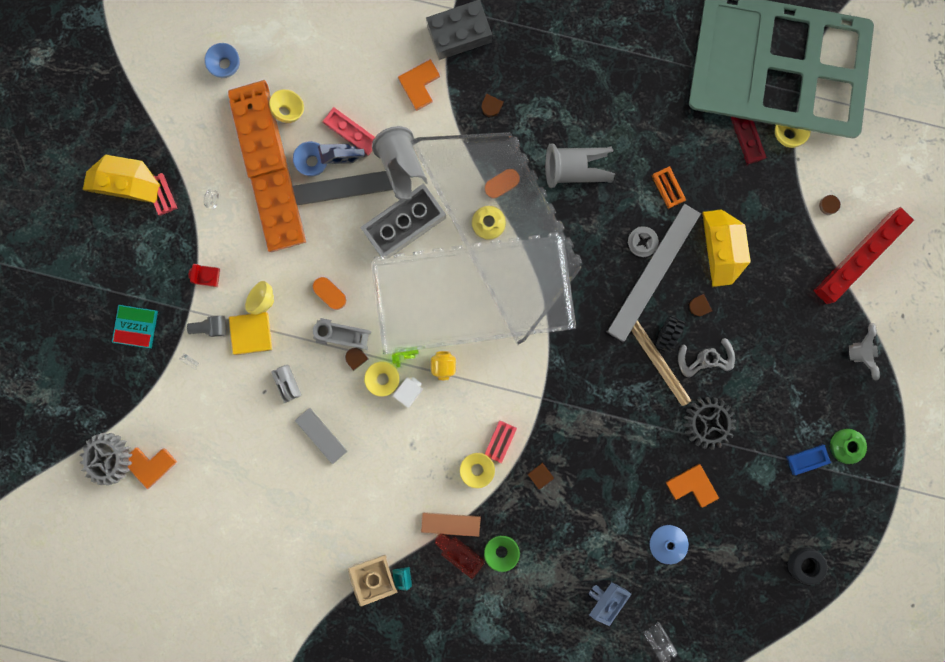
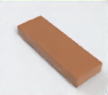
[421,512,480,537]

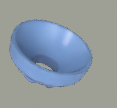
[205,43,240,78]
[293,141,327,176]

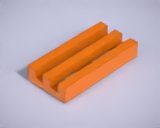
[652,166,686,209]

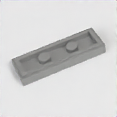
[295,408,347,464]

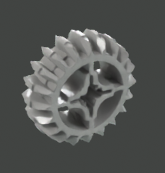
[80,433,133,485]

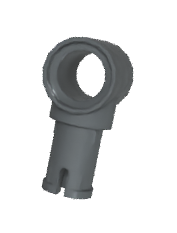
[187,316,226,337]

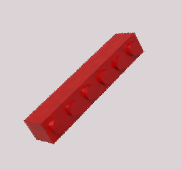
[814,207,914,304]

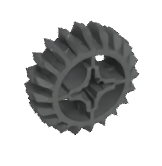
[683,397,737,449]

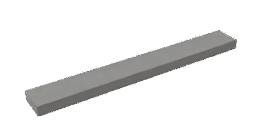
[607,204,701,342]

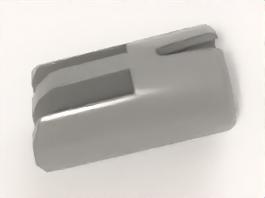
[271,365,301,403]

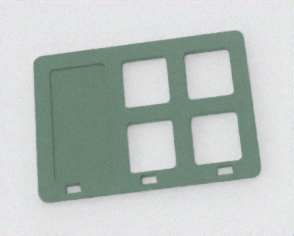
[689,0,874,139]

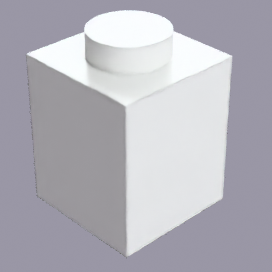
[393,377,423,408]

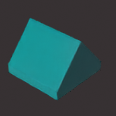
[392,567,412,590]

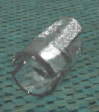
[643,622,677,662]

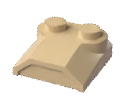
[348,555,397,606]

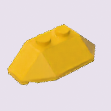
[83,155,160,203]
[702,210,750,287]

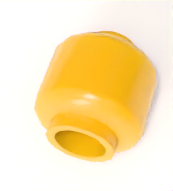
[431,351,456,380]

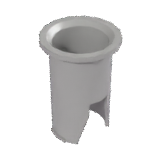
[372,126,428,201]
[545,144,615,188]

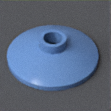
[650,525,689,564]

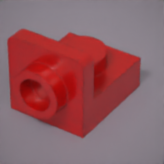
[189,264,220,287]

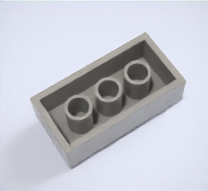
[361,183,446,262]

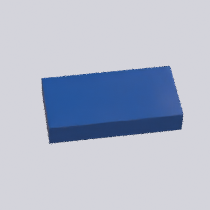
[787,444,831,475]

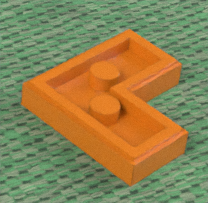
[398,59,440,111]
[127,447,177,489]
[666,464,719,508]

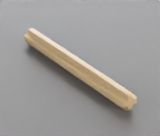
[631,320,691,406]

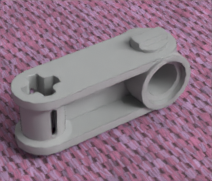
[313,318,371,350]

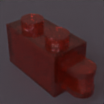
[435,534,484,579]

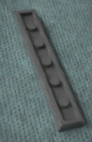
[292,171,393,205]

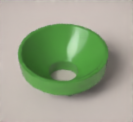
[830,429,867,464]
[484,536,520,572]

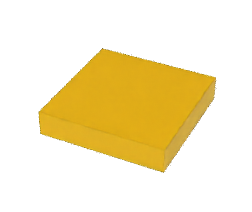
[229,312,272,355]

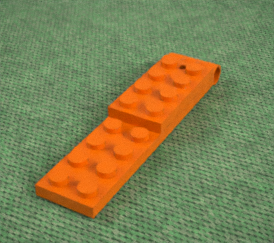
[228,80,306,252]

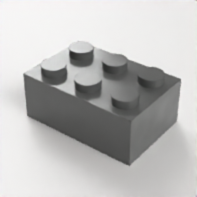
[426,0,492,60]

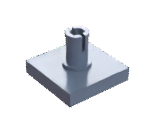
[589,582,631,626]

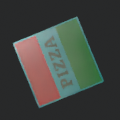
[112,305,158,349]

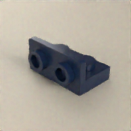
[318,144,365,164]

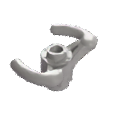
[849,323,880,380]
[678,338,735,377]

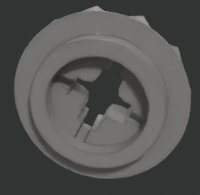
[628,227,659,257]

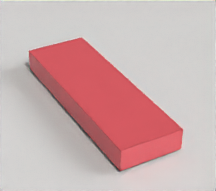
[322,107,375,156]

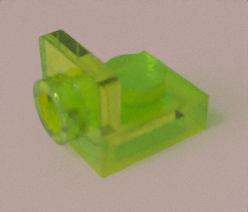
[392,346,420,368]

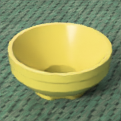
[269,89,304,123]
[775,125,811,148]
[472,206,506,240]
[245,281,274,315]
[364,361,400,397]
[460,453,495,488]

